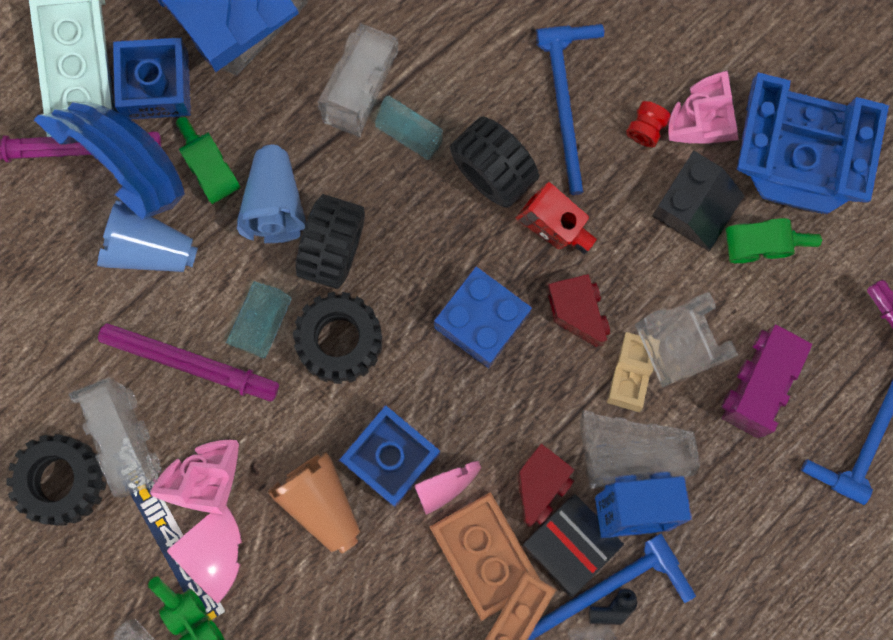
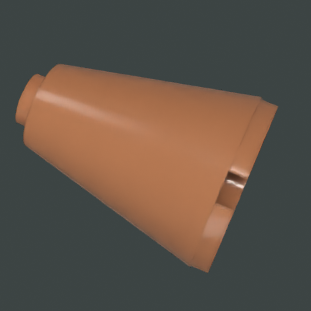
[268,451,360,553]

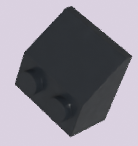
[652,150,745,251]

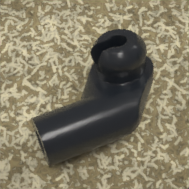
[589,589,638,625]

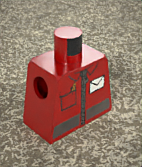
[515,182,597,255]

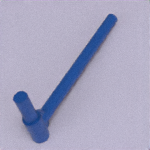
[536,24,604,195]
[801,380,893,505]
[528,533,696,640]

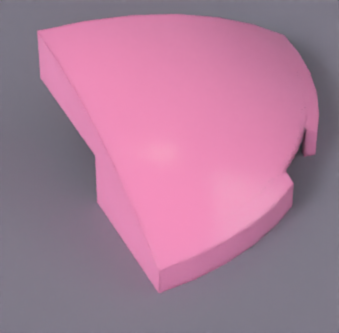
[668,71,739,143]
[150,440,239,515]
[414,461,481,515]
[167,505,242,604]

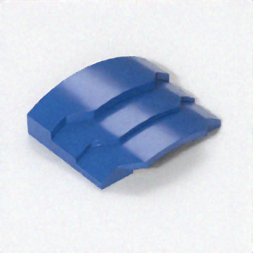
[157,0,299,72]
[736,72,889,214]
[34,102,185,219]

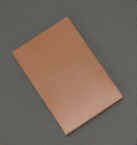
[430,492,540,621]

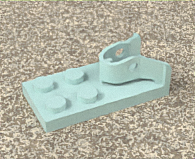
[29,0,115,137]

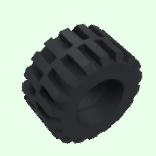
[449,116,539,208]
[296,194,365,289]
[293,292,382,384]
[6,434,106,526]

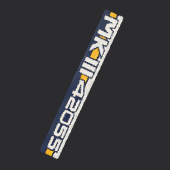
[116,437,225,620]

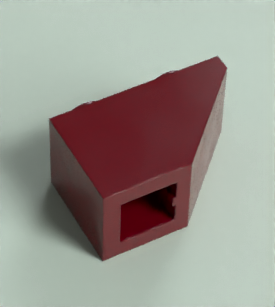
[546,274,610,347]
[518,443,575,527]

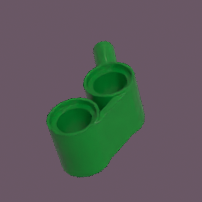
[176,117,241,205]
[726,218,822,264]
[148,576,225,640]

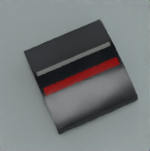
[521,493,624,598]

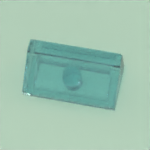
[375,95,443,160]
[226,281,291,359]

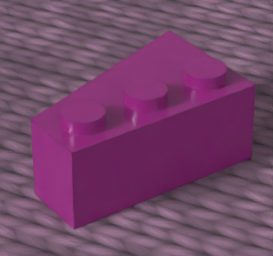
[721,324,813,439]

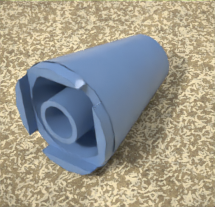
[237,145,306,243]
[97,200,198,272]

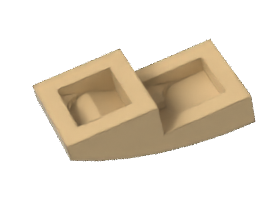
[607,332,659,412]

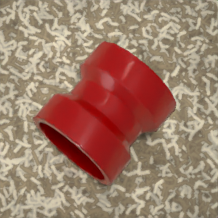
[626,101,671,148]

